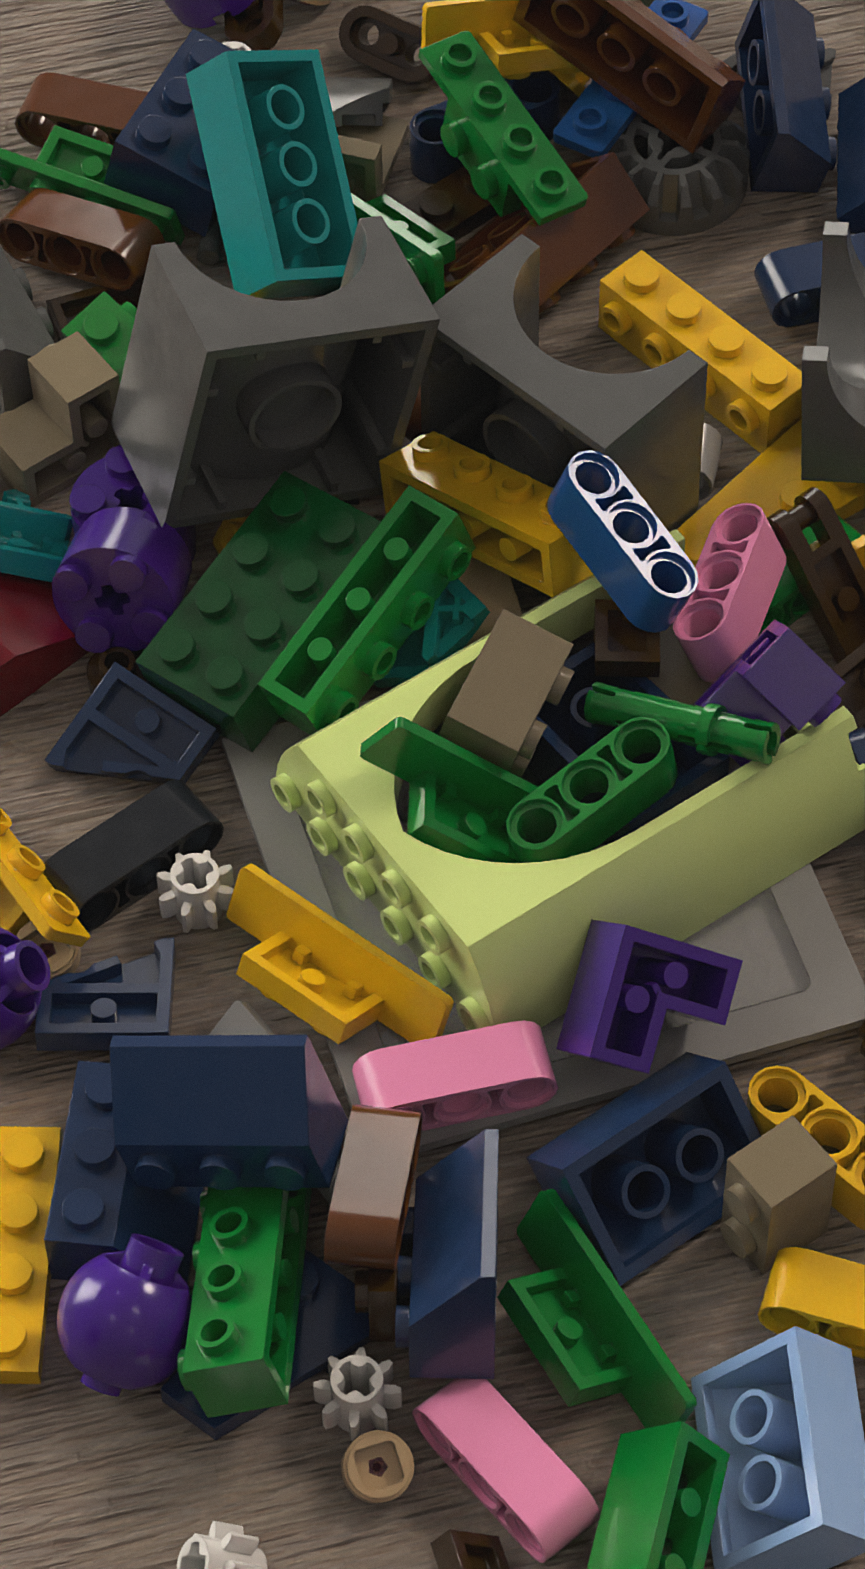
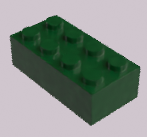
[135,471,381,752]

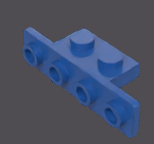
[553,0,708,158]

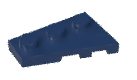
[160,1249,370,1440]

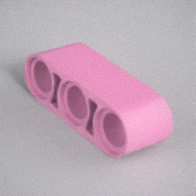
[673,503,787,683]
[352,1020,558,1131]
[412,1378,600,1563]

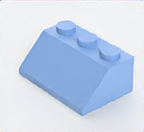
[691,1326,865,1569]

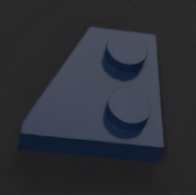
[44,662,220,784]
[35,937,176,1051]

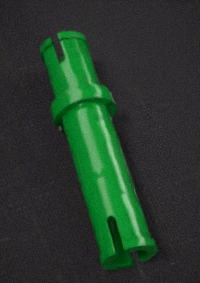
[584,682,781,765]

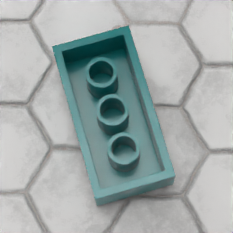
[186,49,358,299]

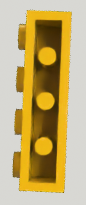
[598,250,802,453]
[379,431,593,597]

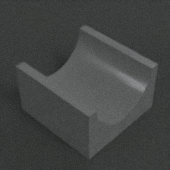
[111,216,440,528]
[420,234,708,531]

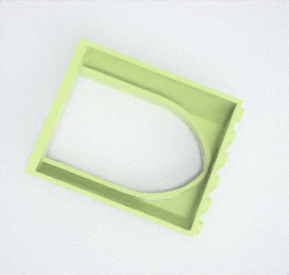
[270,529,865,1030]

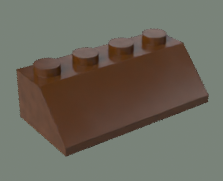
[512,0,746,154]
[444,152,650,313]

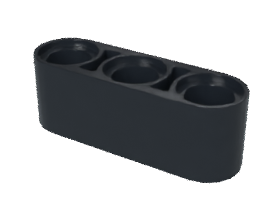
[43,780,224,932]

